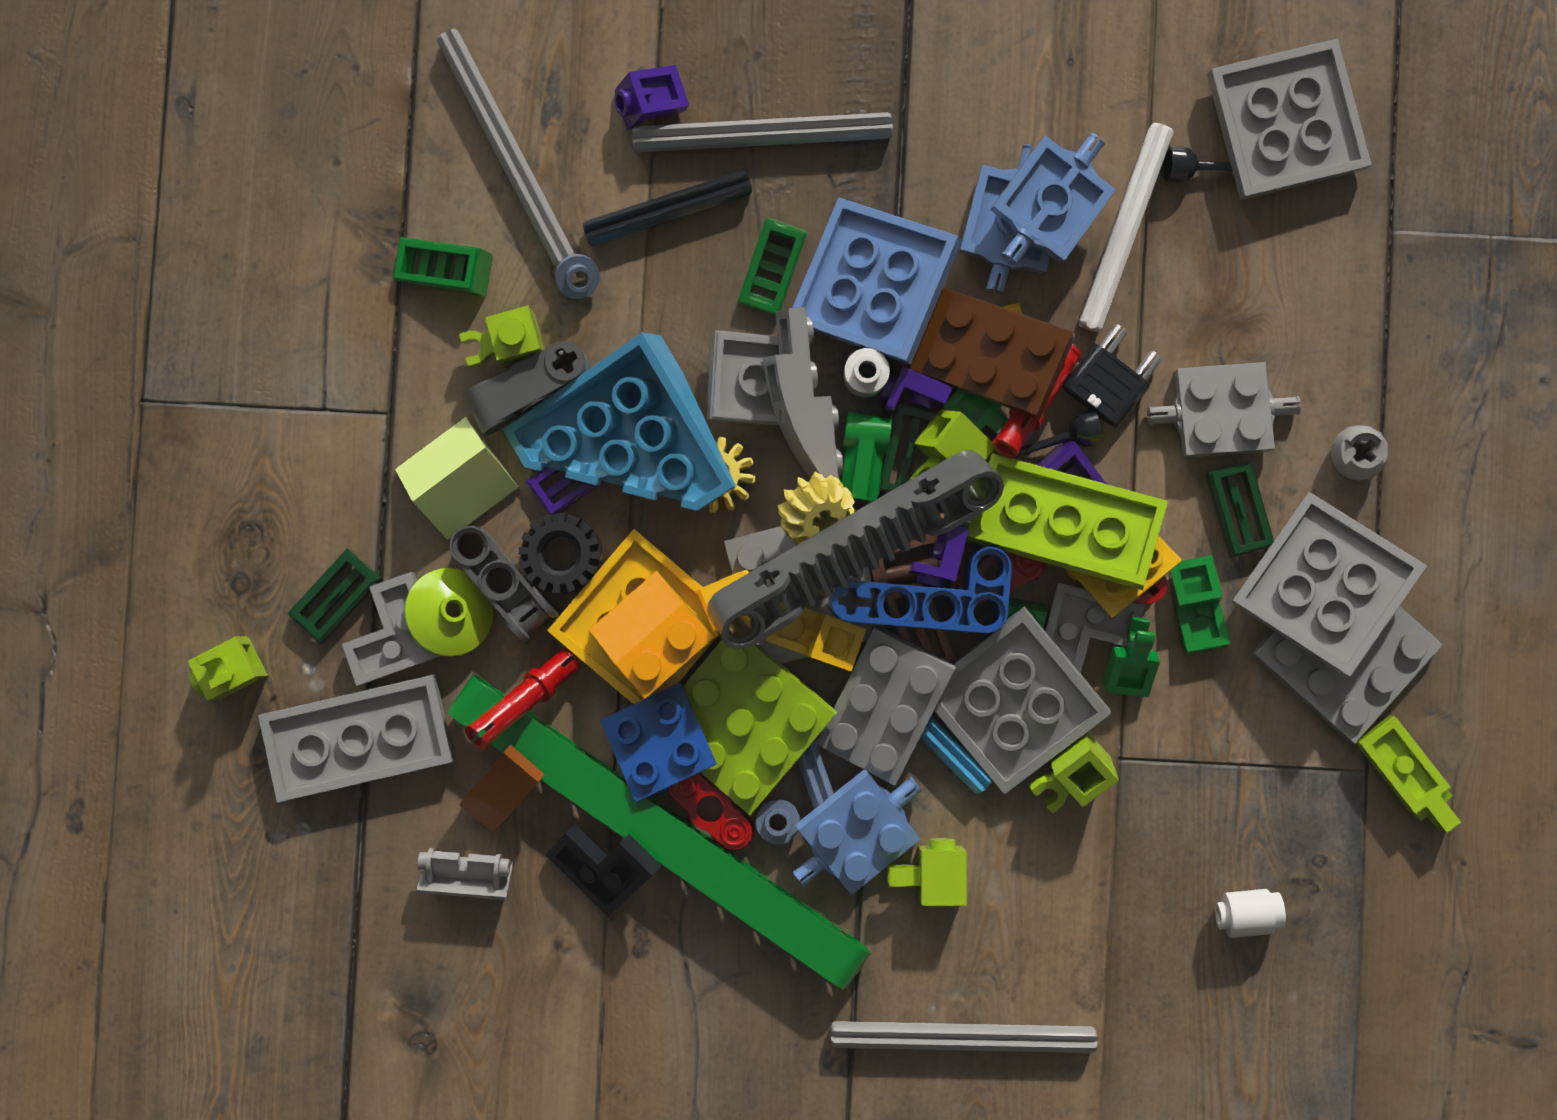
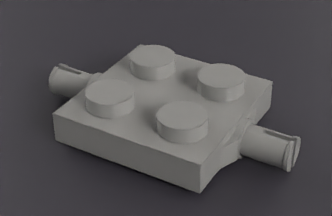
[1147,362,1301,458]

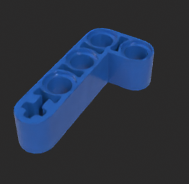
[828,547,1011,633]

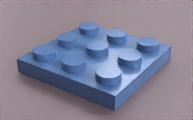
[792,197,962,365]

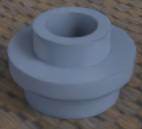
[555,254,600,299]
[756,799,800,844]

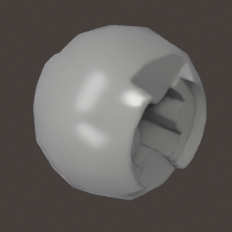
[1331,424,1389,481]

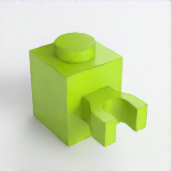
[459,306,545,368]
[910,409,994,491]
[187,636,268,701]
[1029,732,1119,814]
[887,838,967,906]

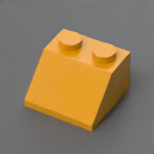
[590,570,716,699]

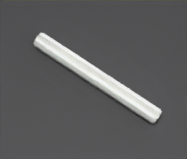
[1078,123,1173,332]

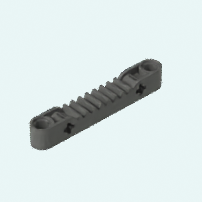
[707,450,1004,649]

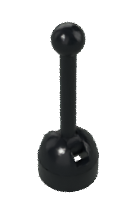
[1163,146,1232,182]
[998,409,1105,458]

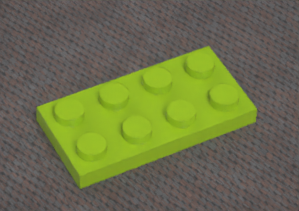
[966,453,1168,590]

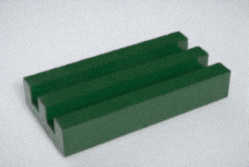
[879,404,937,493]
[1205,461,1274,558]
[287,548,383,644]

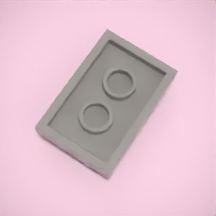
[816,625,957,785]

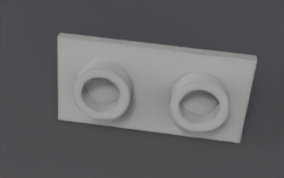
[416,848,514,900]

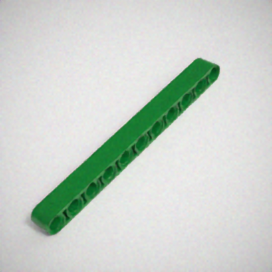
[447,674,871,990]

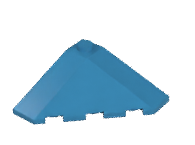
[502,332,736,511]

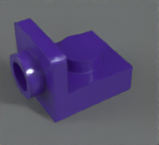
[614,65,689,130]
[880,367,952,415]
[908,526,969,588]

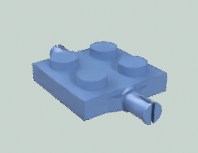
[990,133,1116,266]
[959,144,1050,295]
[793,769,923,895]

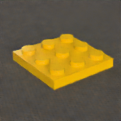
[547,529,719,704]

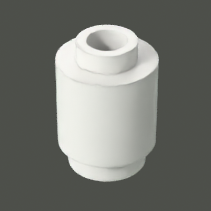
[844,348,890,398]
[1215,889,1286,938]

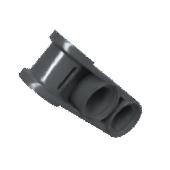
[462,341,590,436]
[449,526,560,644]

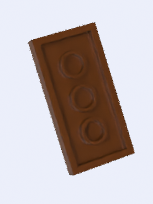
[885,287,1075,419]

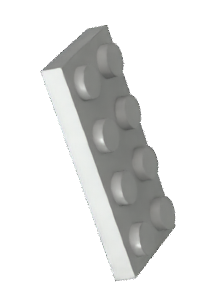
[258,675,455,802]

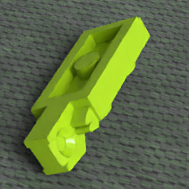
[1356,715,1461,833]

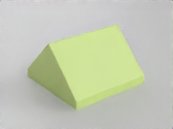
[395,417,519,540]

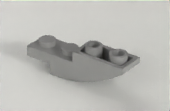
[763,307,843,479]

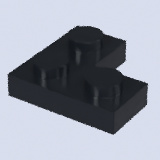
[545,824,661,917]

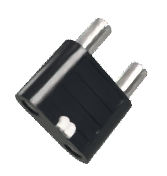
[1062,324,1162,428]

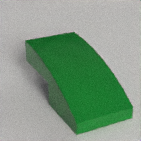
[1168,555,1231,656]

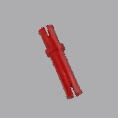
[992,344,1082,459]
[465,648,581,751]

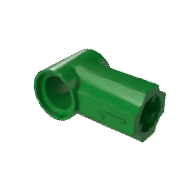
[841,412,892,503]

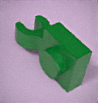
[943,390,1008,438]
[1103,617,1160,697]

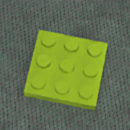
[683,640,838,815]

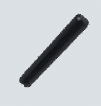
[583,170,752,246]

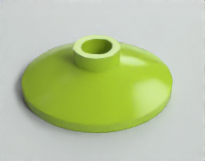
[404,568,493,657]

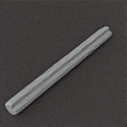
[437,29,575,267]
[632,112,893,153]
[831,1021,1098,1053]

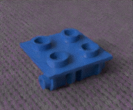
[600,682,717,802]

